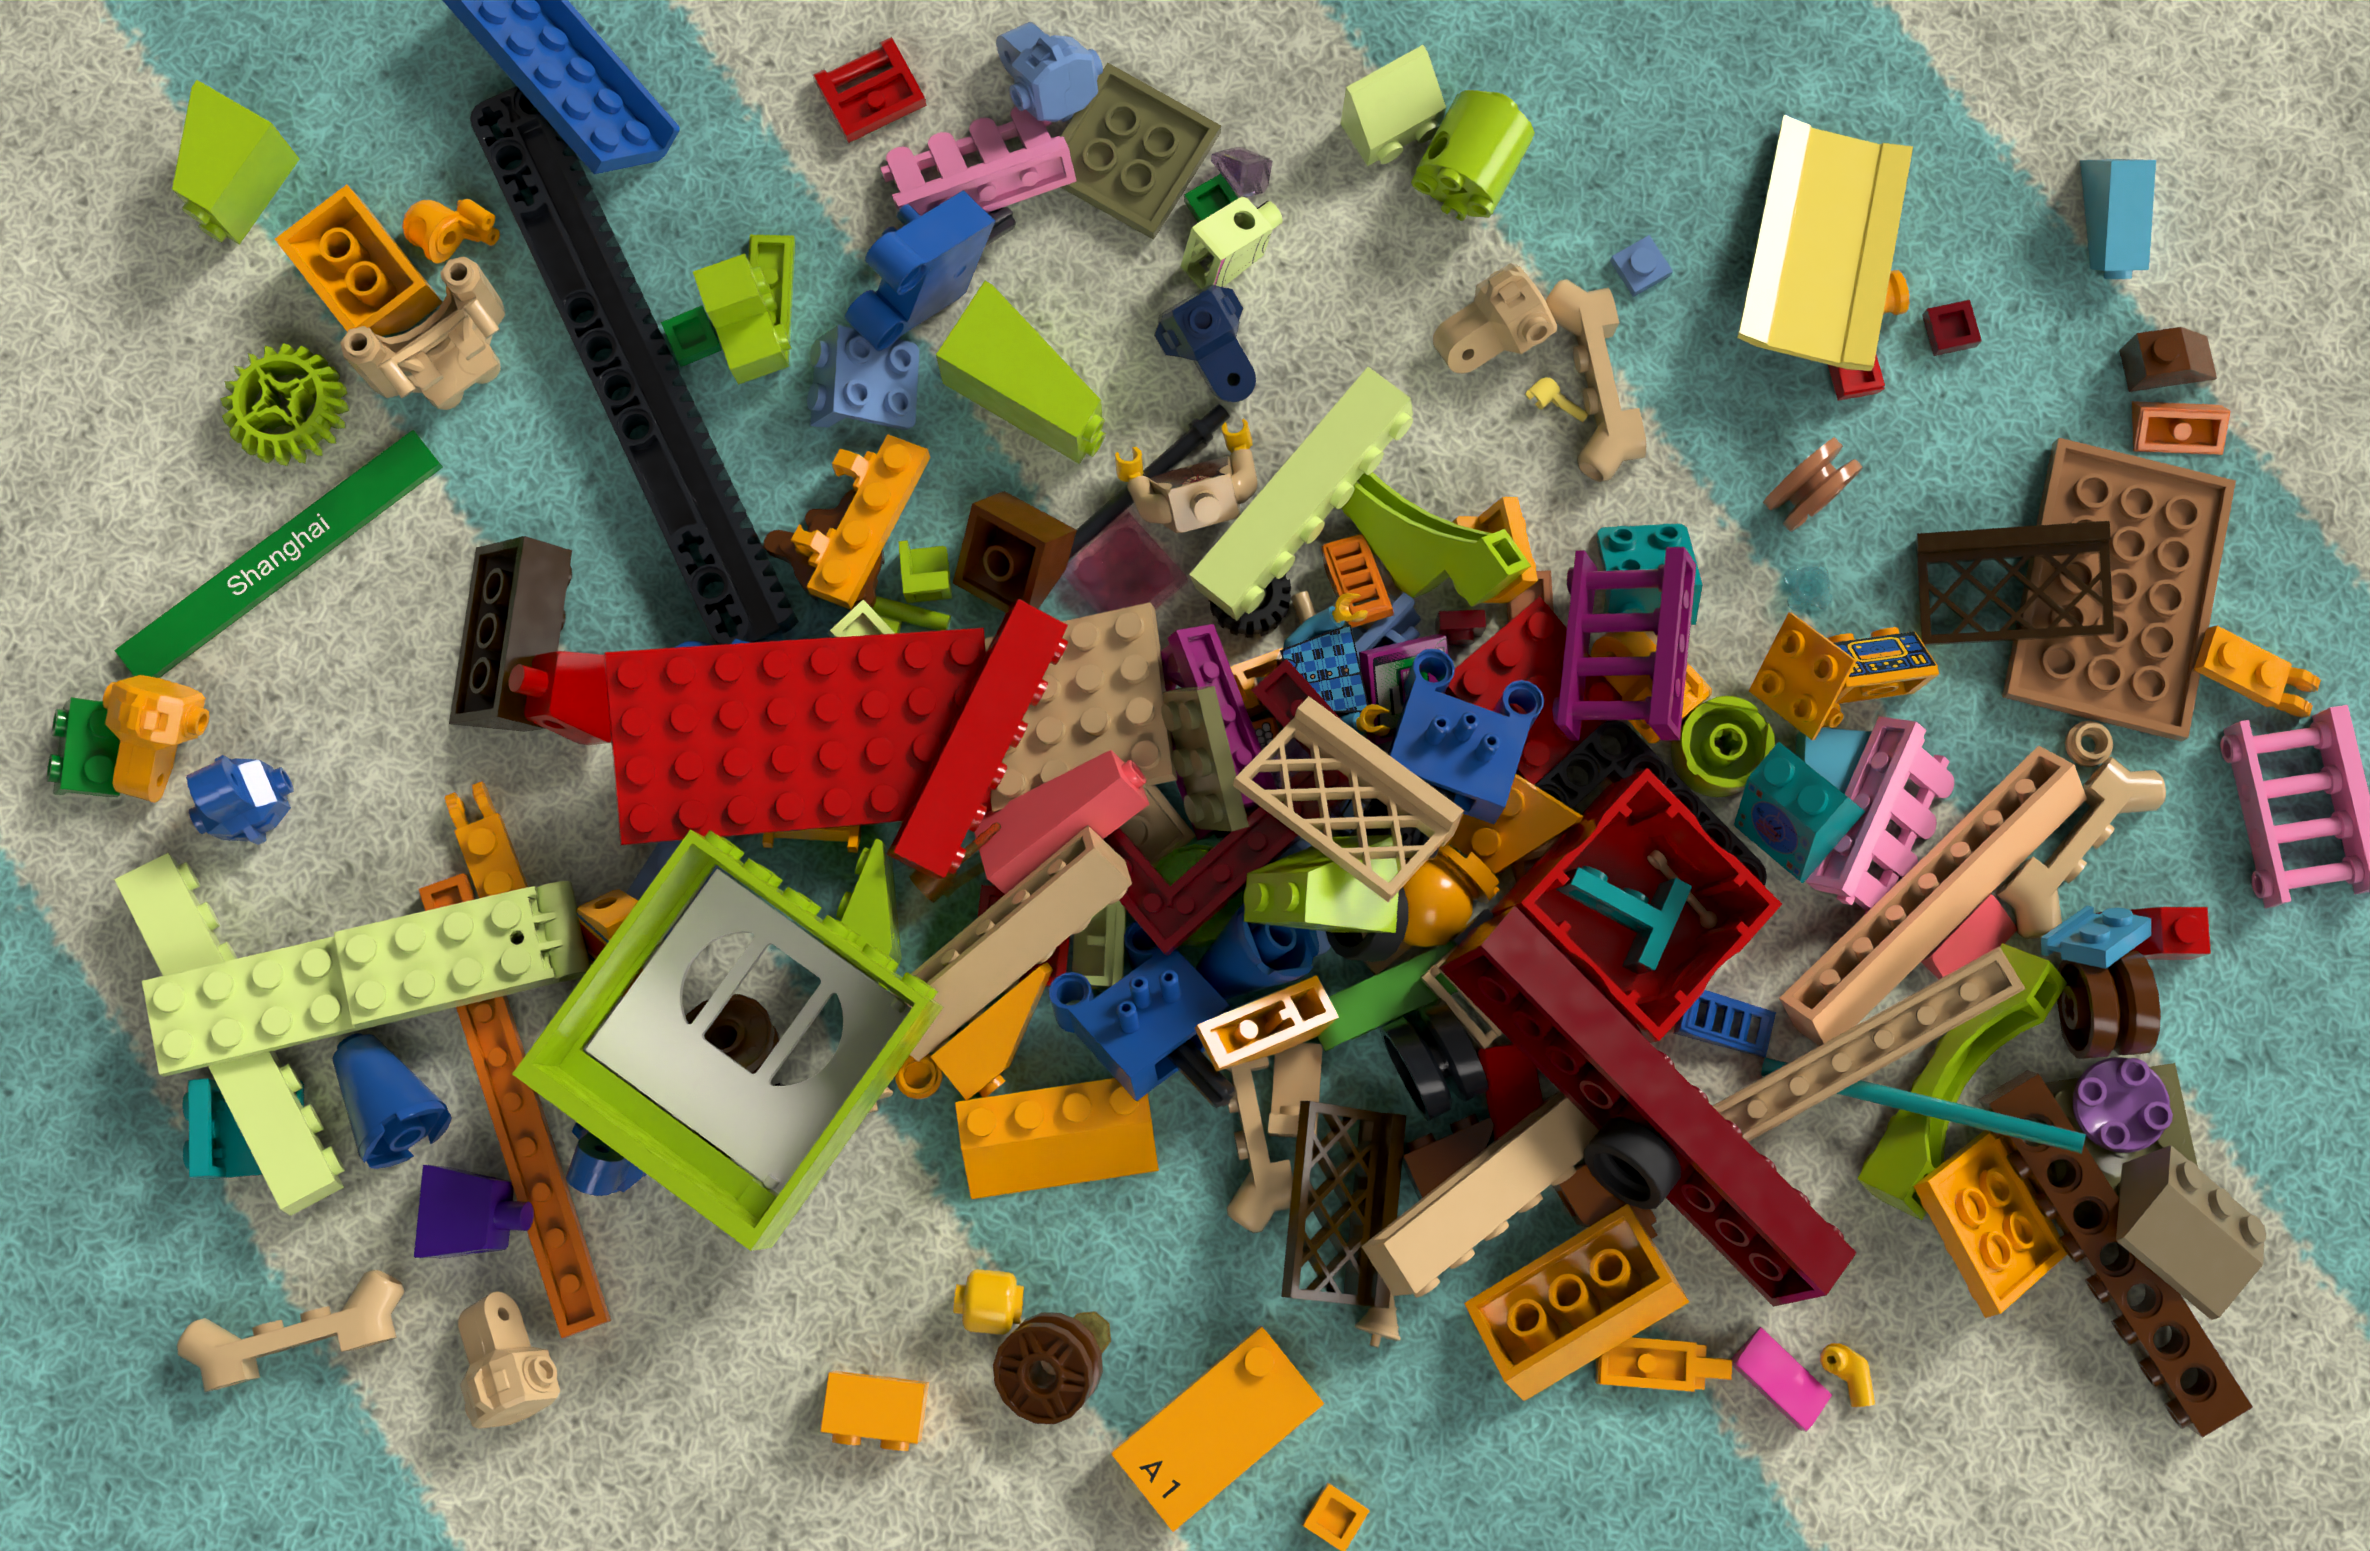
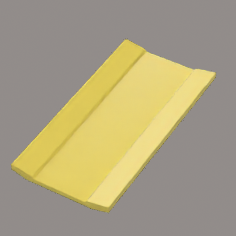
[1737,115,1913,371]

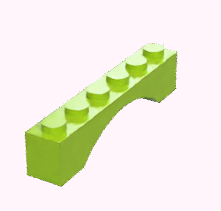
[1857,943,2067,1221]

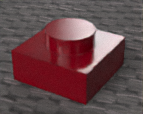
[1922,300,1982,356]
[1435,610,1486,646]

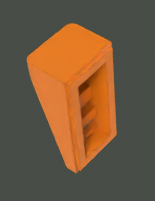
[1321,534,1394,628]

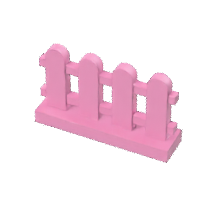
[880,106,1077,226]
[1805,716,1954,915]

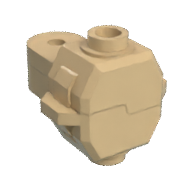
[1433,263,1557,374]
[458,1291,560,1429]

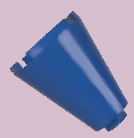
[1196,901,1319,1000]
[332,1033,452,1169]

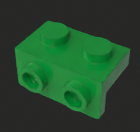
[46,697,120,797]

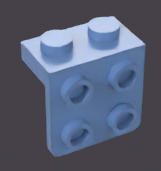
[807,325,919,430]

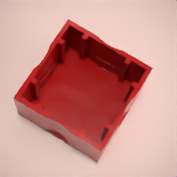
[1491,768,1782,1043]

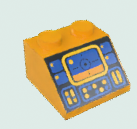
[1827,627,1939,704]

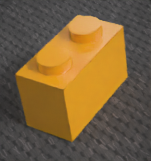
[820,1371,929,1451]

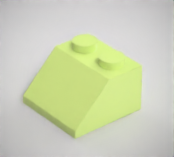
[1340,45,1446,166]

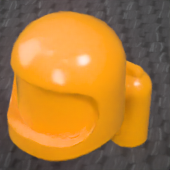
[402,199,500,264]

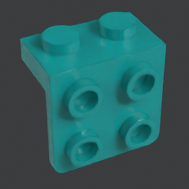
[1597,524,1703,625]
[182,1078,304,1179]

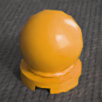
[1403,837,1500,947]

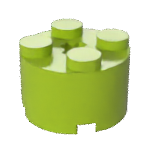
[1671,696,1775,798]

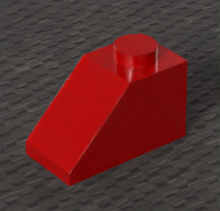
[2096,907,2211,960]

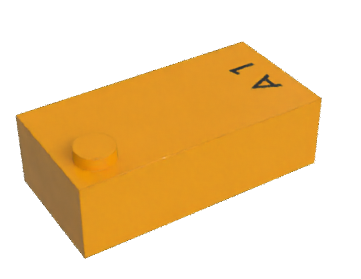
[1111,1325,1324,1532]

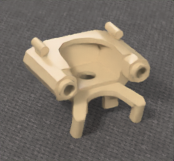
[340,256,506,410]

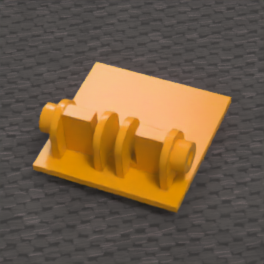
[1749,612,1857,740]

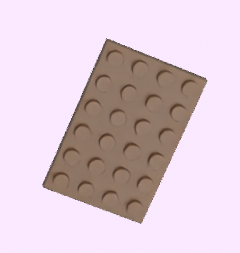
[2002,438,2236,742]

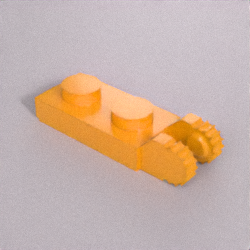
[2194,625,2321,718]
[444,781,528,898]

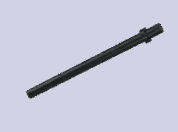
[1069,404,1230,560]

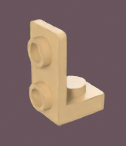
[1268,1043,1323,1138]

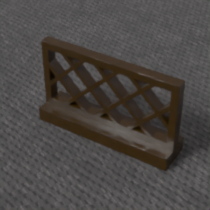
[1915,521,2114,646]
[1281,1101,1407,1308]

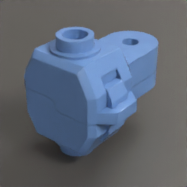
[996,22,1103,122]

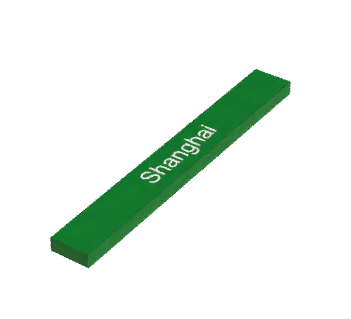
[114,430,443,678]

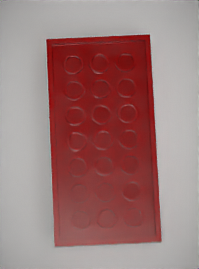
[604,628,992,846]

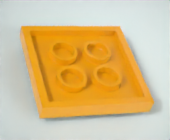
[1913,1130,2067,1318]

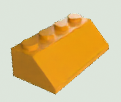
[955,1078,1159,1199]
[1464,1204,1689,1401]

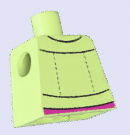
[1180,197,1283,289]

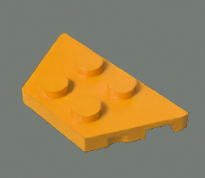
[1449,774,1584,874]

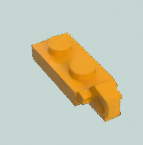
[1595,1337,1732,1392]

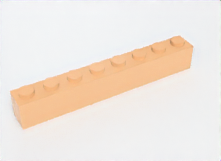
[1779,746,2087,1046]

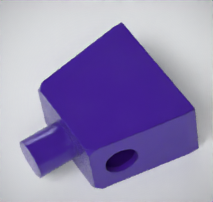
[414,1165,534,1259]

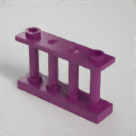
[1552,547,1696,741]

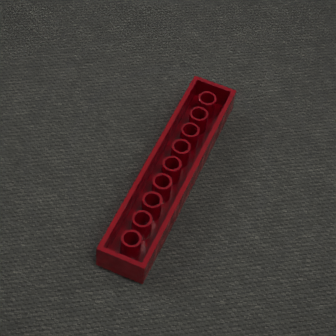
[1439,906,1857,1307]

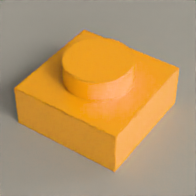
[1302,1482,1370,1551]

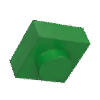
[1184,173,1238,223]
[661,305,722,367]

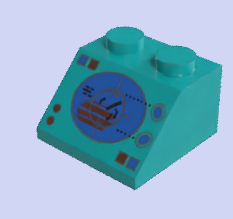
[1733,742,1865,883]

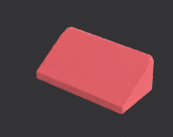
[1921,894,2017,979]

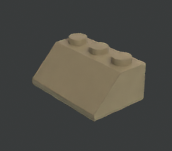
[2116,1145,2266,1320]

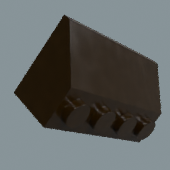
[449,536,572,732]

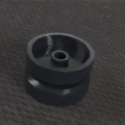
[1380,998,1489,1121]

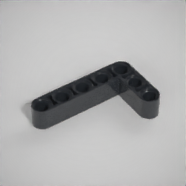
[1535,720,1767,886]

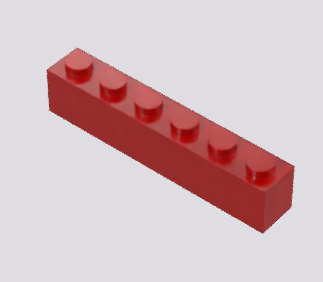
[886,599,1068,880]

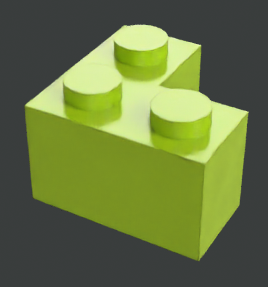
[693,253,792,385]

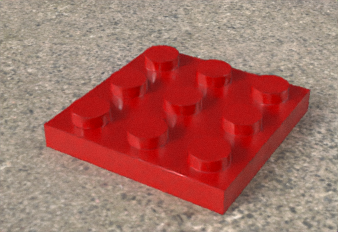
[1445,596,1622,785]

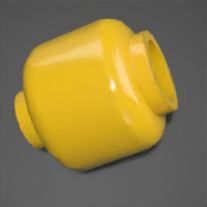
[953,1269,1024,1335]

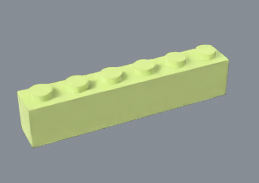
[1189,367,1413,621]

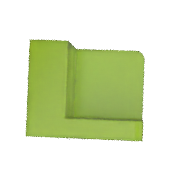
[898,540,952,603]

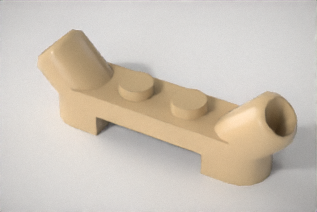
[1546,279,1647,482]
[1996,757,2166,939]
[1202,1050,1293,1234]
[177,1270,405,1392]

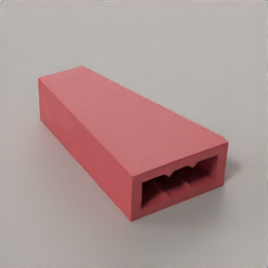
[974,750,1149,894]

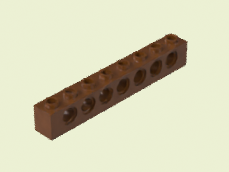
[1978,1070,2253,1438]

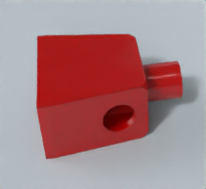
[509,651,611,745]

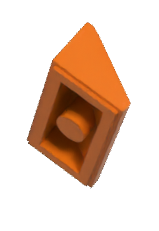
[2132,401,2231,455]

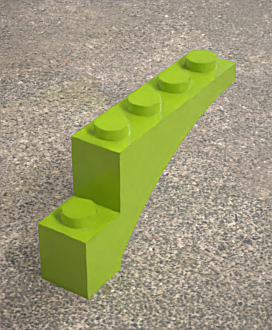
[1341,472,1531,607]

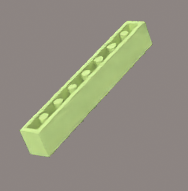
[114,853,345,1216]

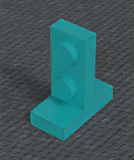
[1556,866,1692,975]

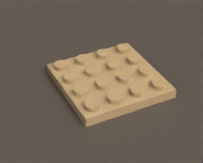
[985,602,1177,812]

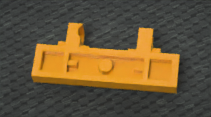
[791,434,931,610]

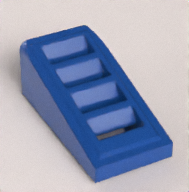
[1673,990,1776,1058]

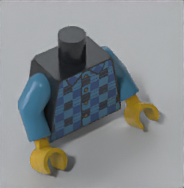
[1254,593,1390,736]

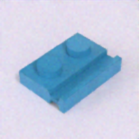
[2041,906,2151,969]

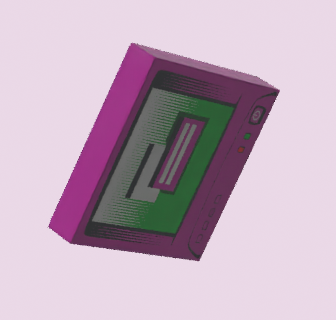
[1359,634,1448,745]

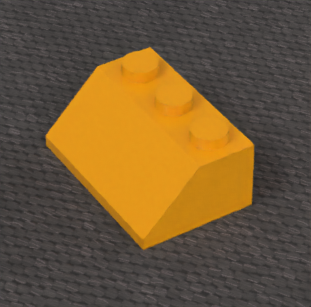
[275,184,443,337]

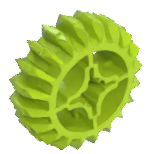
[220,343,349,466]

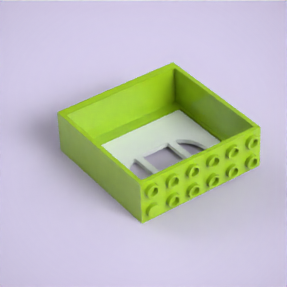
[512,829,944,1251]

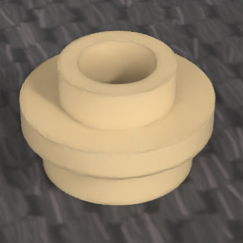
[2065,721,2113,767]

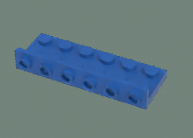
[442,0,680,174]

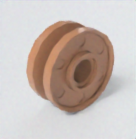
[1763,437,1863,532]

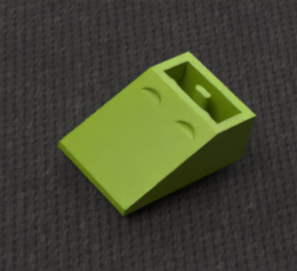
[823,839,902,990]

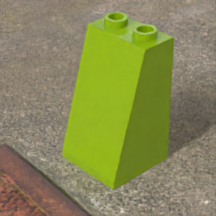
[936,281,1106,464]

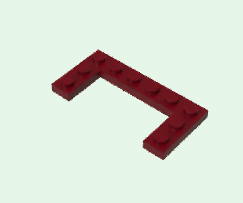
[1103,659,1350,956]

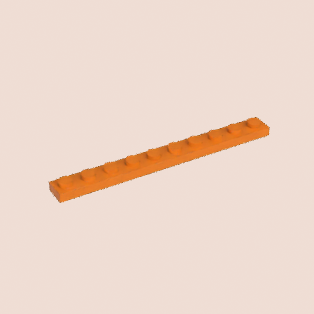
[419,873,611,1338]

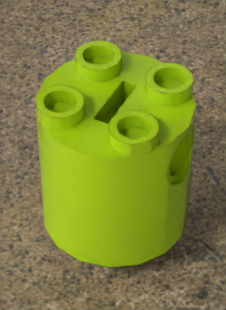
[1411,90,1535,221]

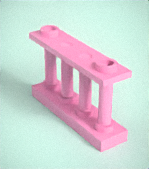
[2220,705,2370,908]

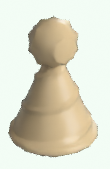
[1355,1292,1401,1348]

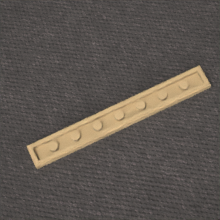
[1712,947,2025,1142]

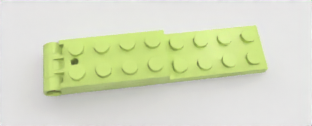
[142,881,590,1077]

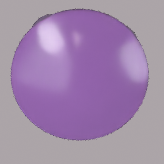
[2073,1057,2173,1153]

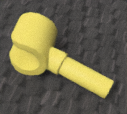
[1525,377,1588,422]

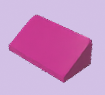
[1730,1327,1832,1432]

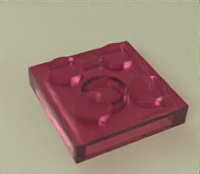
[1062,512,1188,614]

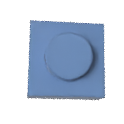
[1610,235,1673,297]

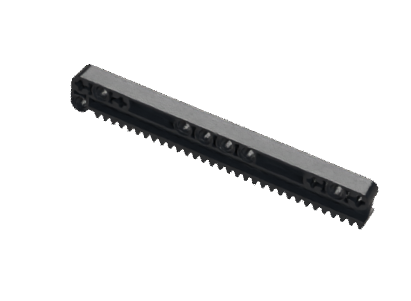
[470,86,799,645]

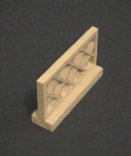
[1233,697,1464,902]

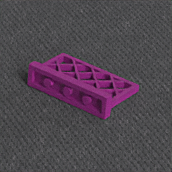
[1160,624,1277,840]

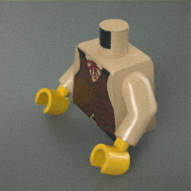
[1115,418,1257,533]

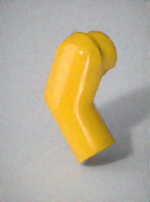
[1820,1343,1875,1407]

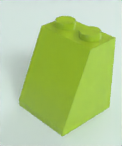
[172,80,300,245]
[1244,835,1402,933]

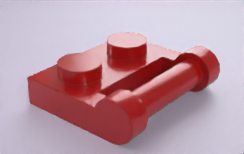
[812,37,927,143]

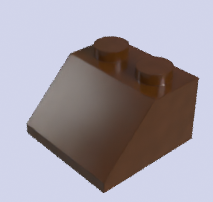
[953,491,1077,613]

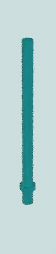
[1761,1057,2086,1153]

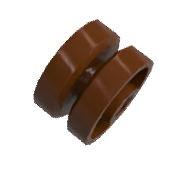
[2057,951,2161,1059]

